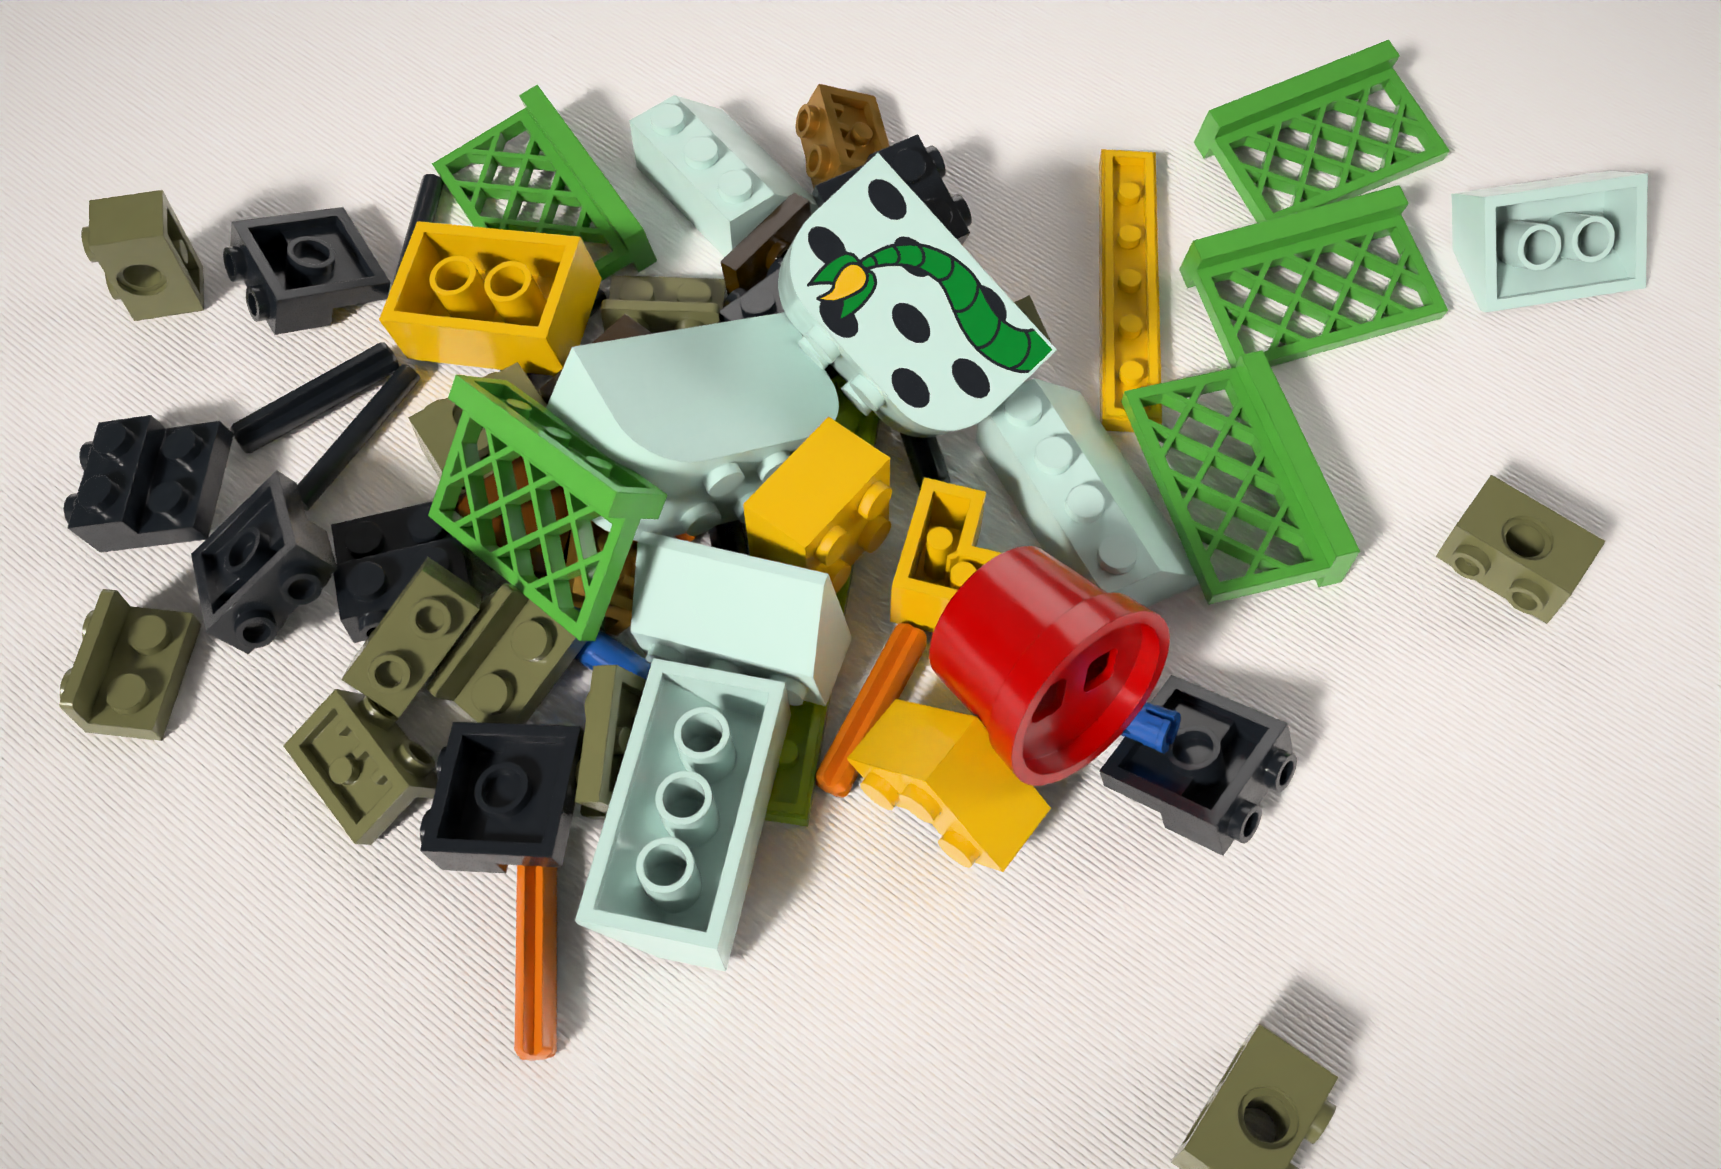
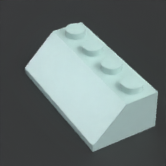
[975,378,1199,608]
[575,658,791,972]

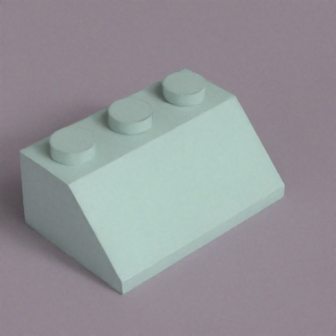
[629,95,819,257]
[1451,171,1648,313]
[631,531,852,706]

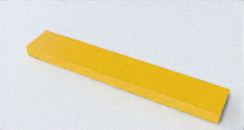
[1099,149,1162,433]

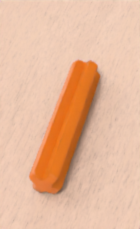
[816,622,927,798]
[514,865,557,1061]

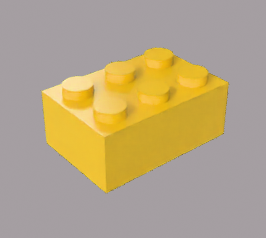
[379,221,602,376]

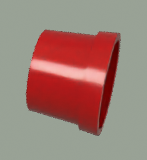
[929,546,1170,786]

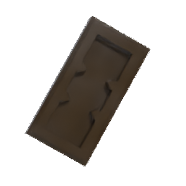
[721,193,811,295]

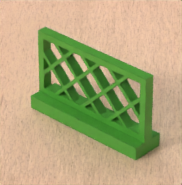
[1194,39,1450,223]
[432,84,657,281]
[1179,185,1448,368]
[1121,350,1360,605]
[428,374,667,641]

